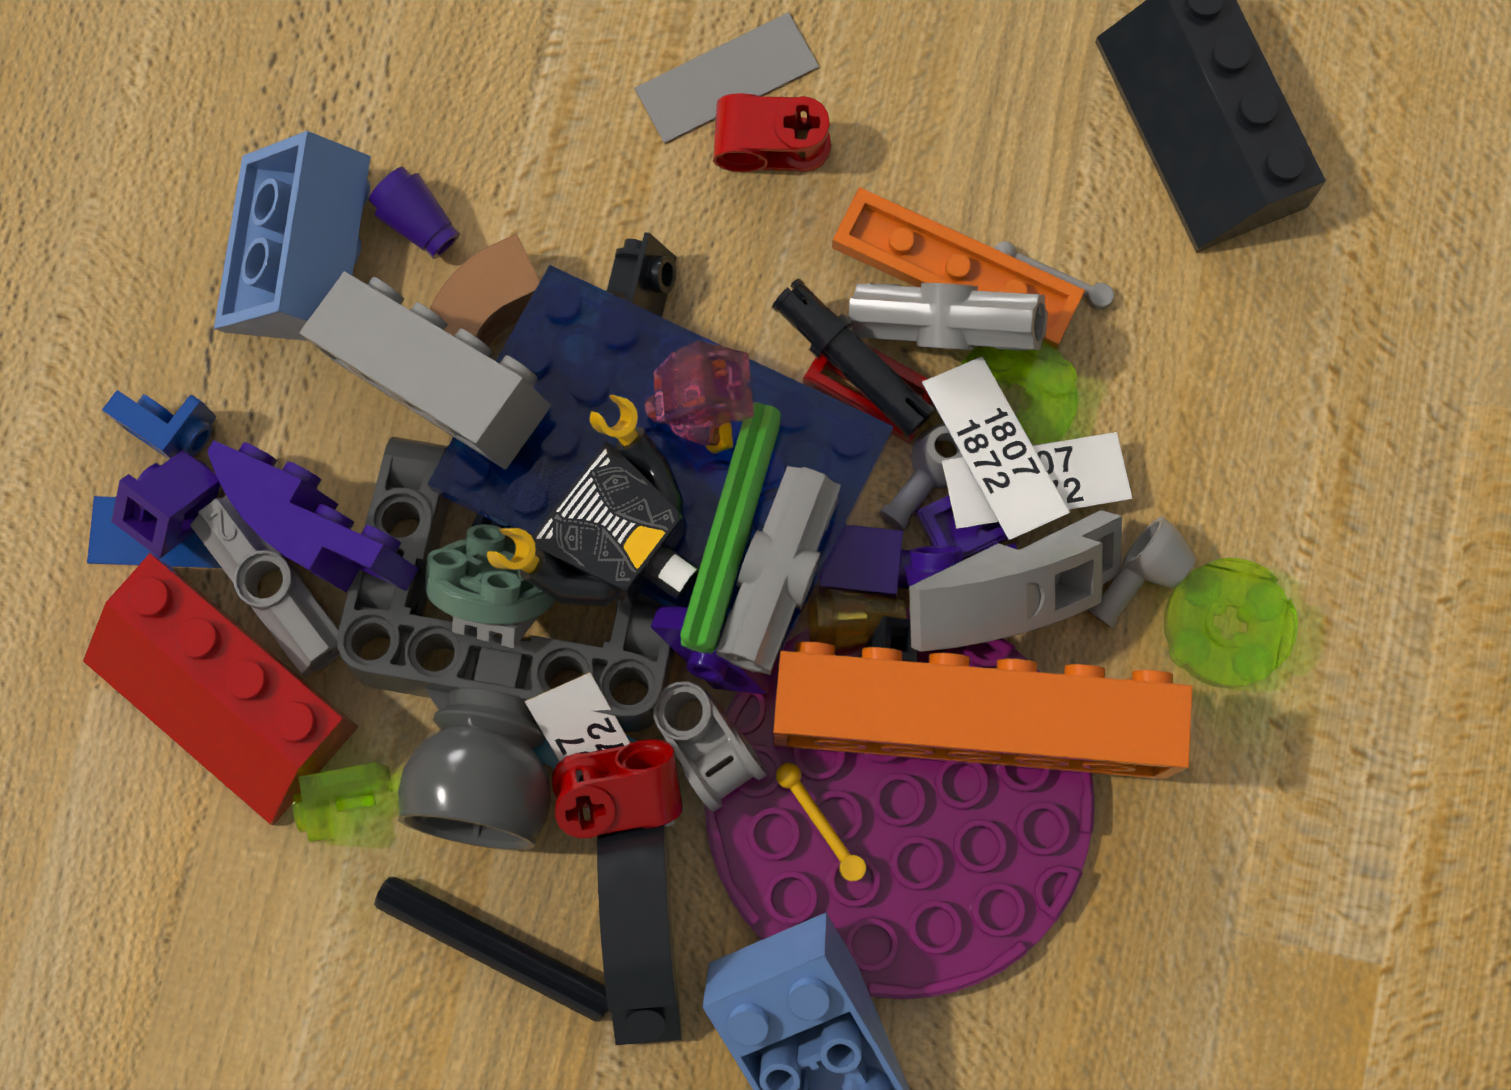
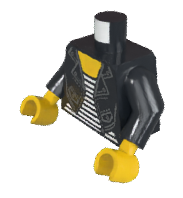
[487,395,700,606]

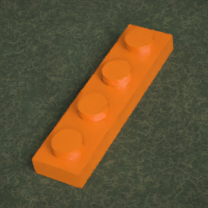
[832,187,1085,351]

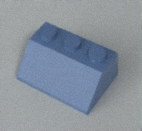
[214,131,371,341]

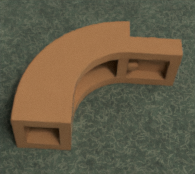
[430,233,550,466]

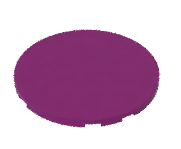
[704,607,1095,999]

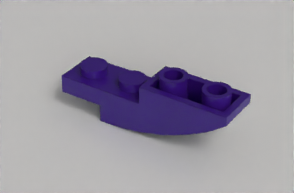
[207,440,419,593]

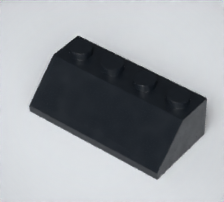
[1095,0,1326,253]

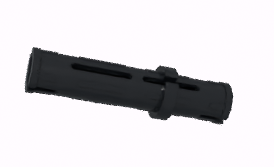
[772,278,936,438]

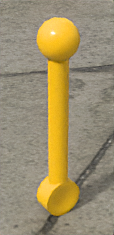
[776,763,866,881]

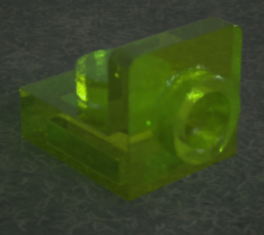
[293,762,393,844]

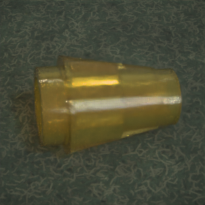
[808,588,906,651]

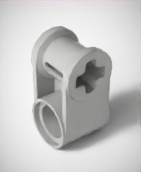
[653,681,768,812]

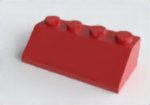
[83,553,359,825]

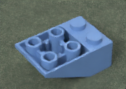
[702,912,910,1090]

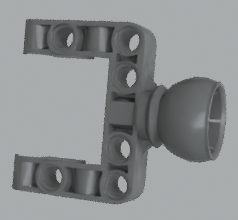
[337,436,703,851]

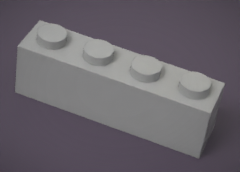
[299,271,552,470]

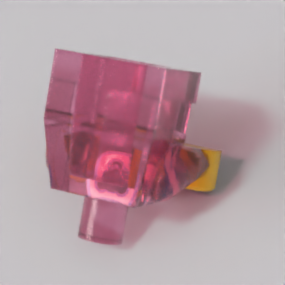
[645,340,754,453]

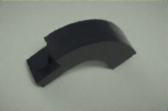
[597,824,682,1045]

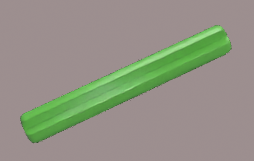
[680,402,781,653]

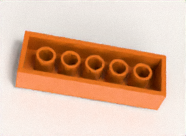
[773,642,1193,779]

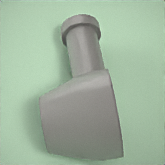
[879,424,963,531]
[1087,516,1196,629]

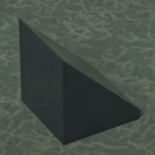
[860,616,918,662]

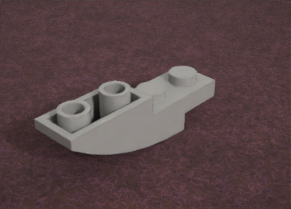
[909,510,1122,652]

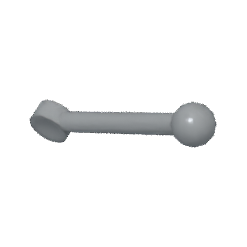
[994,241,1114,310]

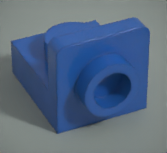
[102,390,216,459]

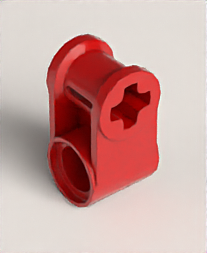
[713,93,831,172]
[552,739,683,838]

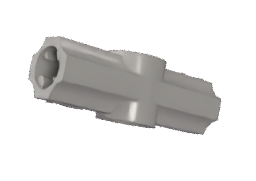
[849,283,1048,351]
[716,466,841,675]
[190,496,341,677]

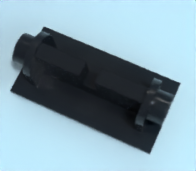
[593,232,677,372]

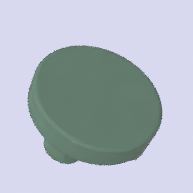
[425,524,555,624]

